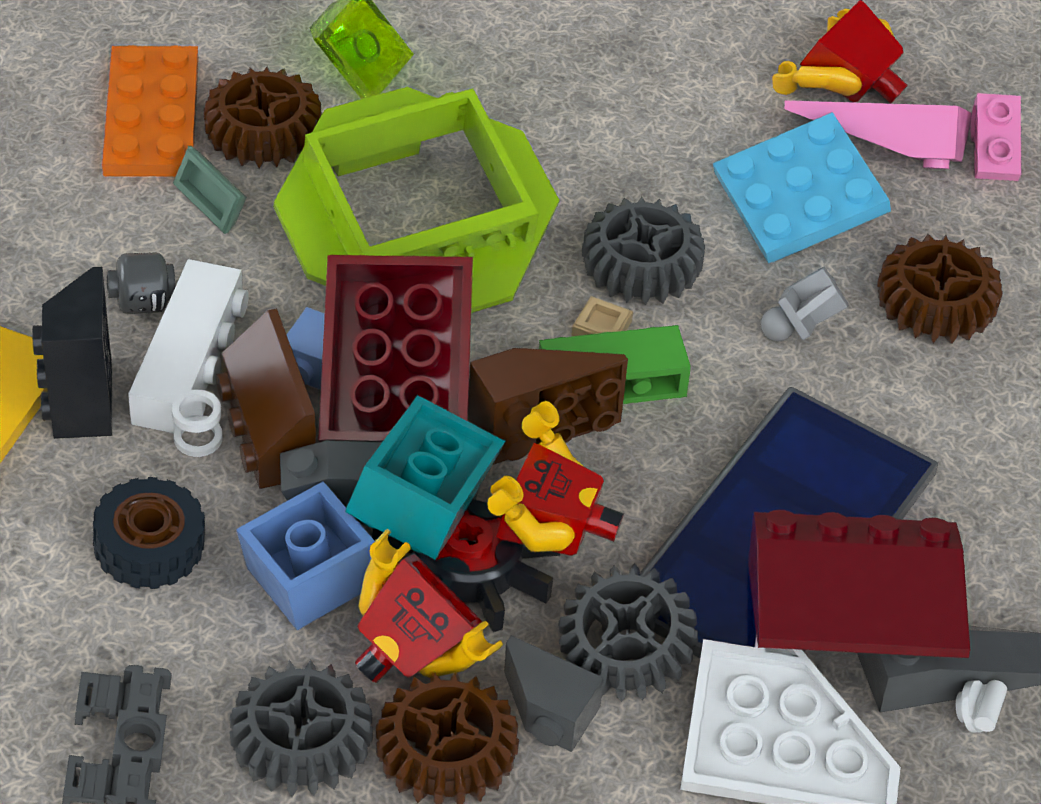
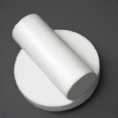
[956,680,1007,733]

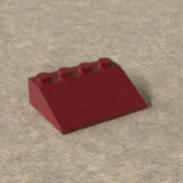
[318,255,473,442]
[748,510,970,658]

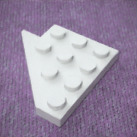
[680,635,901,804]

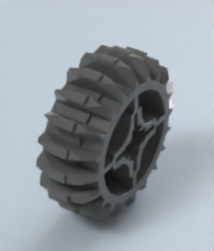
[582,196,705,305]
[558,563,698,702]
[230,659,373,797]

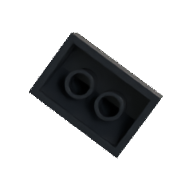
[32,267,112,439]

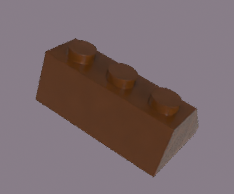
[216,308,316,489]

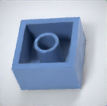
[236,481,375,630]

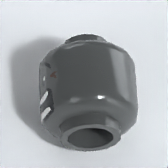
[107,252,175,314]

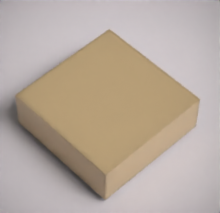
[571,296,633,336]

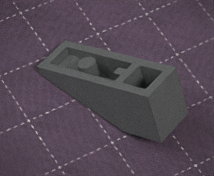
[280,440,382,508]

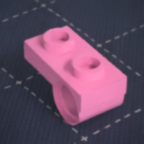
[970,93,1021,181]

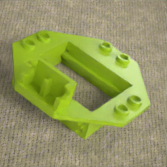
[273,87,559,313]

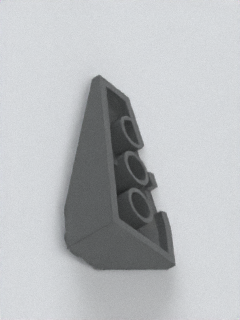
[857,625,1041,713]

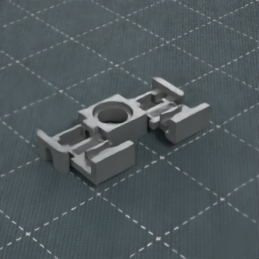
[62,665,172,804]

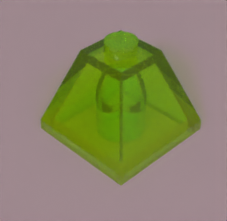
[309,0,414,99]

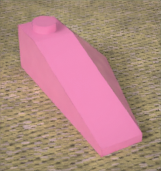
[784,100,972,169]

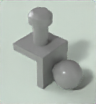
[760,266,849,342]

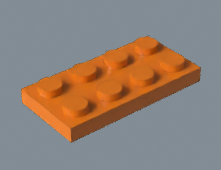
[102,45,199,177]

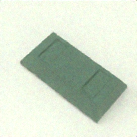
[173,146,247,234]

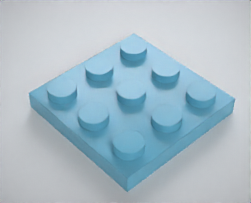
[713,112,891,263]

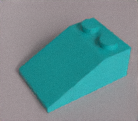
[345,395,505,560]

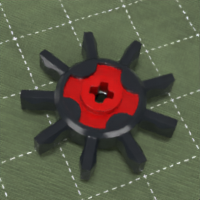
[372,491,560,632]

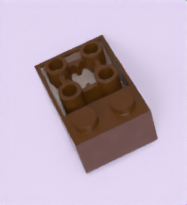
[468,348,628,465]

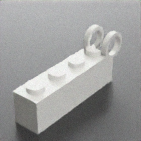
[128,259,249,457]

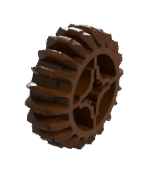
[204,66,322,169]
[877,234,1003,344]
[376,671,519,804]

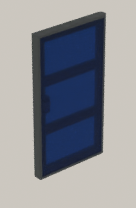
[640,387,939,658]

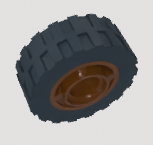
[93,477,205,589]

